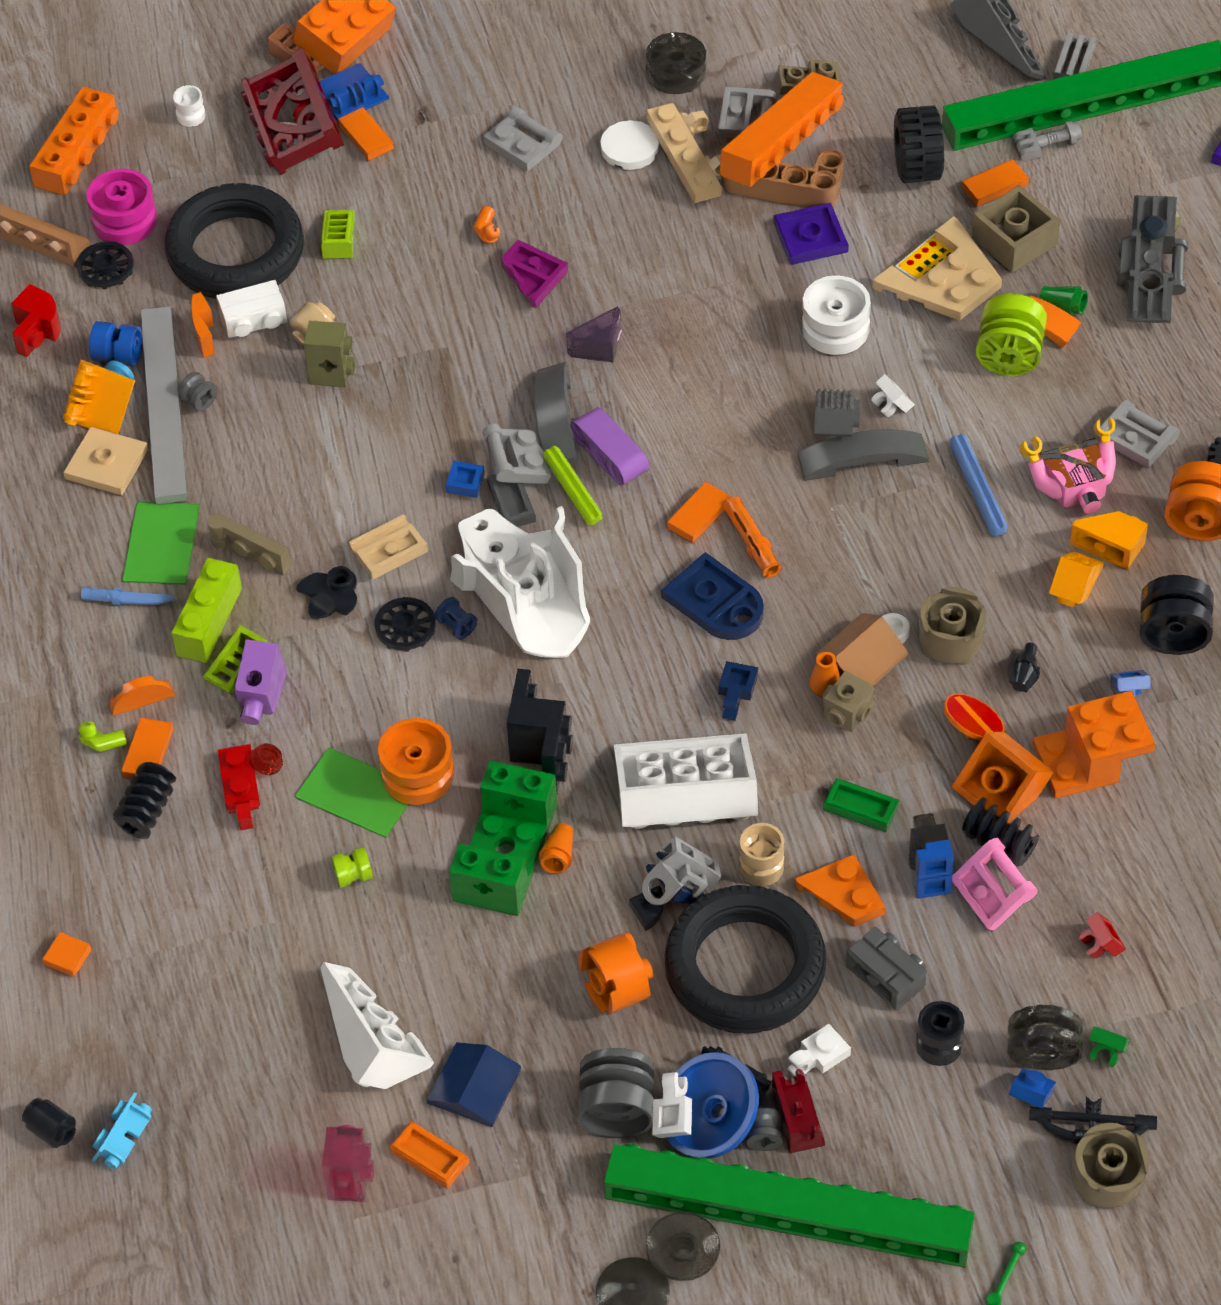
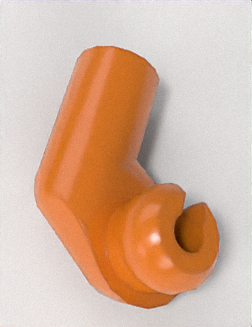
[473,206,500,244]

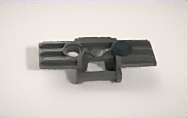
[1117,195,1188,323]

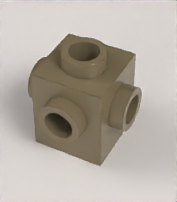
[821,671,874,732]

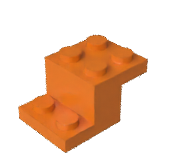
[1032,691,1156,799]

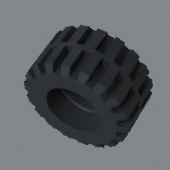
[894,105,944,183]

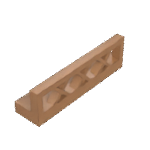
[0,204,91,267]

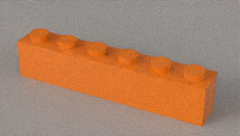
[719,72,844,187]

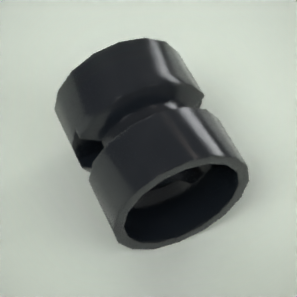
[916,1001,965,1066]

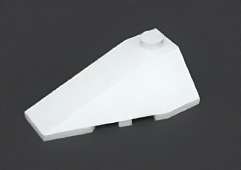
[320,962,434,1089]

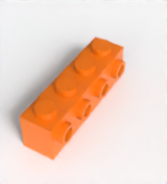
[29,87,119,196]

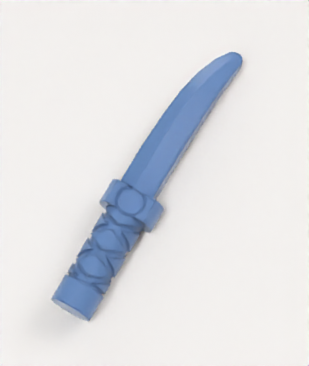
[81,587,174,606]

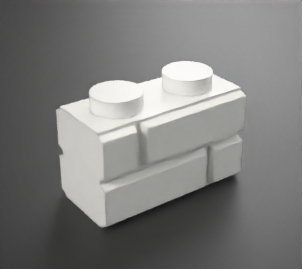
[216,280,287,338]

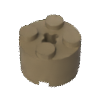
[918,587,986,665]
[1071,1123,1149,1208]

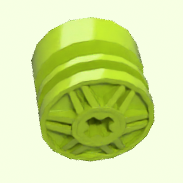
[976,293,1047,376]

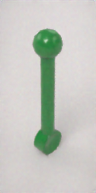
[986,1241,1027,1305]

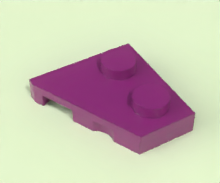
[501,240,568,308]

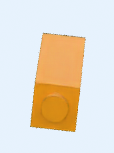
[1070,511,1148,570]
[1049,551,1105,607]

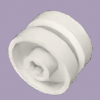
[802,275,871,355]

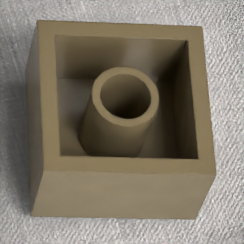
[972,185,1060,273]

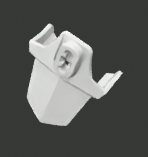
[450,506,590,658]

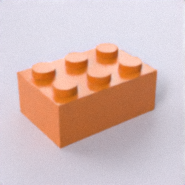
[293,0,396,74]

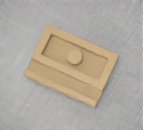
[348,514,428,580]

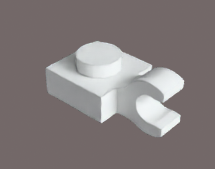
[787,1024,851,1077]
[653,1072,692,1138]

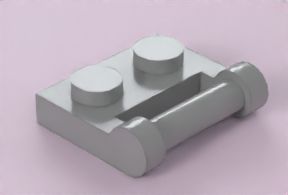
[719,87,778,138]
[483,106,563,172]
[1095,399,1180,468]
[482,424,551,484]

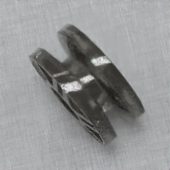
[646,32,707,94]
[1007,1005,1083,1071]

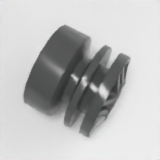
[578,1048,654,1138]

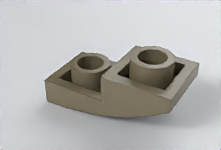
[776,59,841,94]

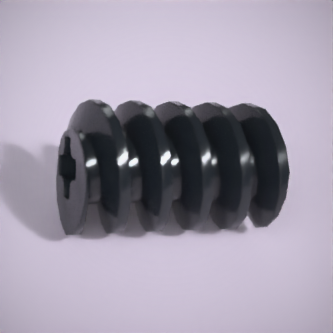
[113,762,176,839]
[962,797,1039,867]

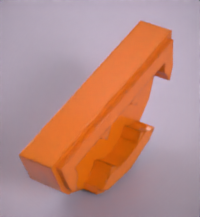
[110,676,176,716]

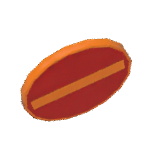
[943,694,1005,741]

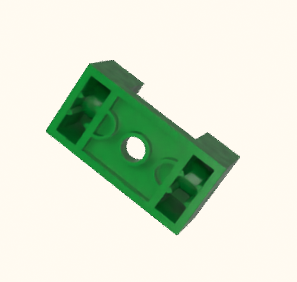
[449,760,557,916]

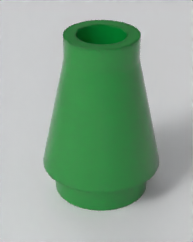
[1040,285,1088,316]

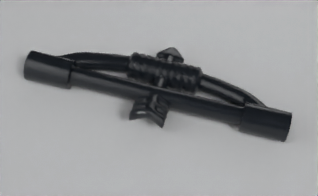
[1029,1097,1157,1144]

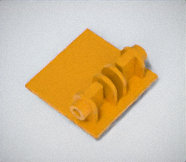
[63,359,135,434]

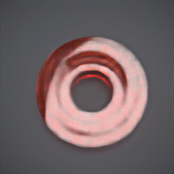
[249,743,283,775]

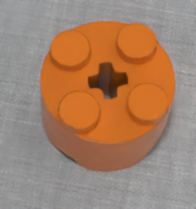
[578,932,653,1015]

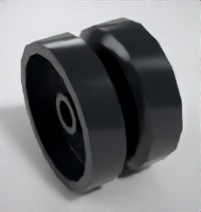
[1139,574,1214,655]

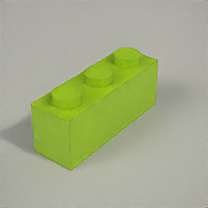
[172,558,242,663]

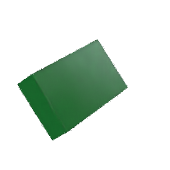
[823,778,899,832]

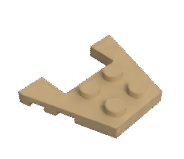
[872,216,1002,321]

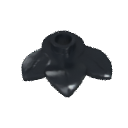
[296,566,358,619]

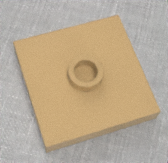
[64,427,149,496]

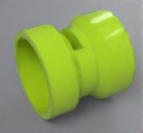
[331,846,373,889]

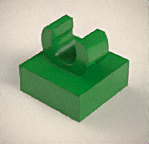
[1089,1026,1131,1067]

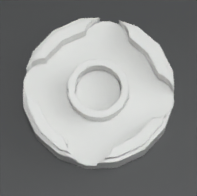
[600,120,659,170]

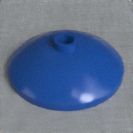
[662,1052,759,1159]

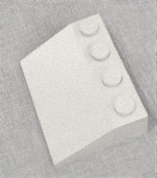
[614,733,758,829]

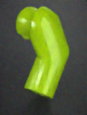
[78,721,127,752]

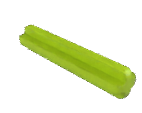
[543,446,602,526]

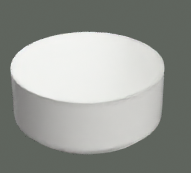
[882,613,910,644]

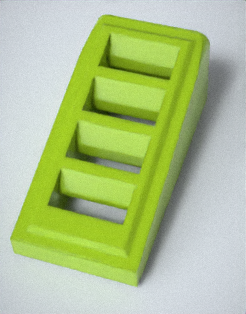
[321,210,355,259]
[203,625,267,695]

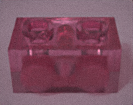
[322,1125,374,1202]

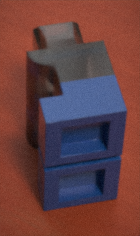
[909,813,954,899]

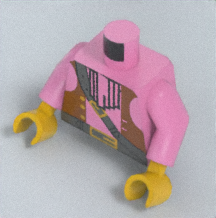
[1019,418,1116,514]

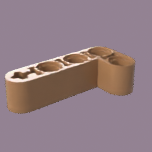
[723,149,844,208]

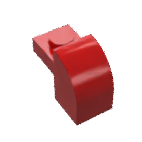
[11,284,61,357]

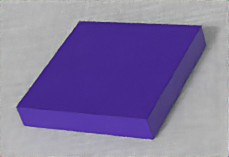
[773,203,849,265]

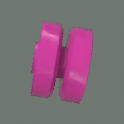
[87,168,157,245]

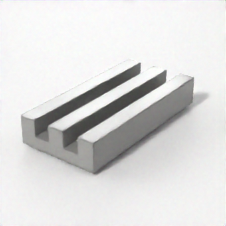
[1054,32,1096,79]

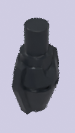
[1008,643,1040,693]

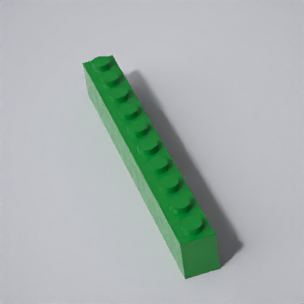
[942,40,1221,151]
[604,1144,975,1268]

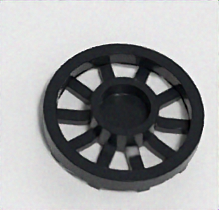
[77,241,134,289]
[374,597,436,652]

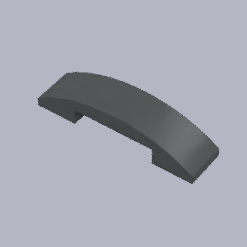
[535,362,579,469]
[798,429,929,481]

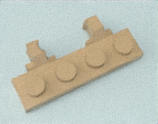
[645,103,723,203]

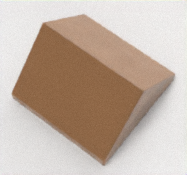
[815,613,908,685]

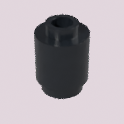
[22,1098,76,1148]

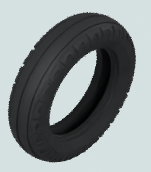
[165,183,304,299]
[665,885,826,1034]

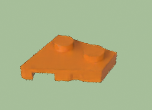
[795,854,886,927]

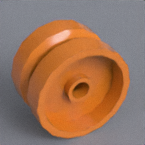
[1164,461,1221,541]
[377,718,455,805]

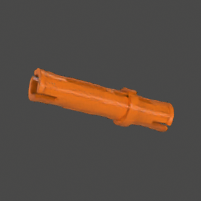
[723,496,782,578]

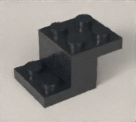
[506,668,573,795]

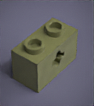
[304,320,355,388]

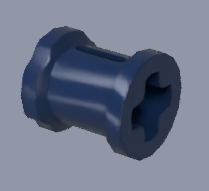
[434,597,478,640]

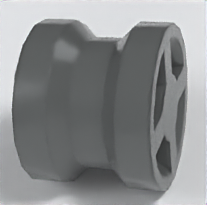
[178,372,218,411]
[747,1108,783,1151]

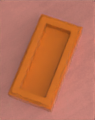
[338,107,394,161]
[962,159,1029,207]
[667,481,731,543]
[121,717,174,779]
[389,1120,469,1189]

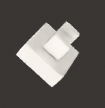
[871,374,915,417]

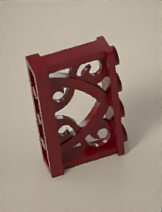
[241,48,344,175]

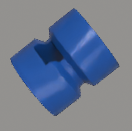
[89,321,142,366]

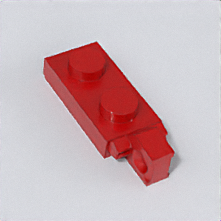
[217,744,260,830]

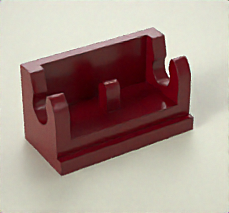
[772,1069,825,1154]

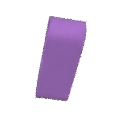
[571,407,649,486]

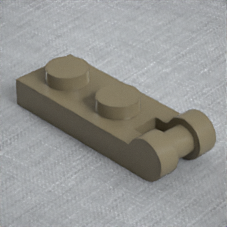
[207,514,291,575]

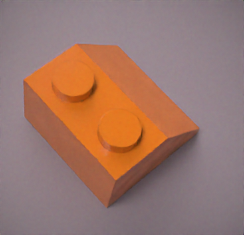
[951,732,1054,823]

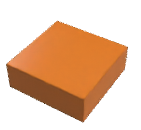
[42,932,91,977]

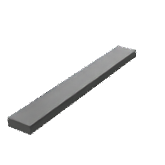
[141,306,188,504]

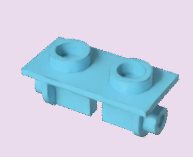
[91,1092,152,1169]

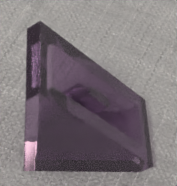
[566,306,622,363]

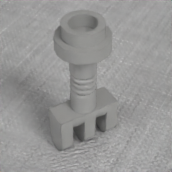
[1013,121,1082,161]

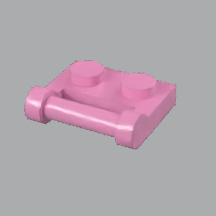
[952,838,1038,931]

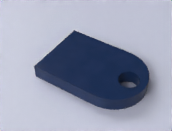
[661,552,764,640]

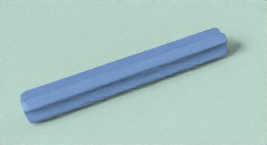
[950,434,1008,537]

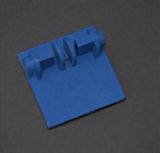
[320,63,389,120]

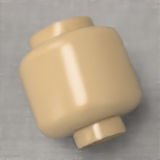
[290,301,336,347]

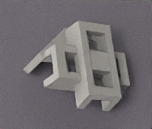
[642,836,721,905]

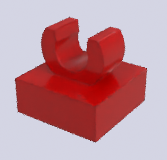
[1079,912,1126,958]

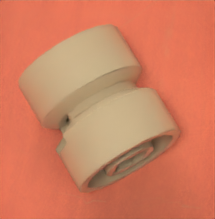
[740,823,785,886]

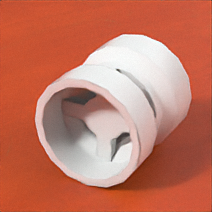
[173,85,206,127]

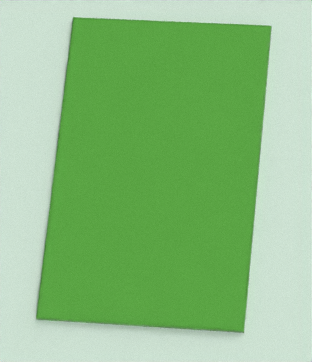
[122,502,200,584]
[295,747,409,838]

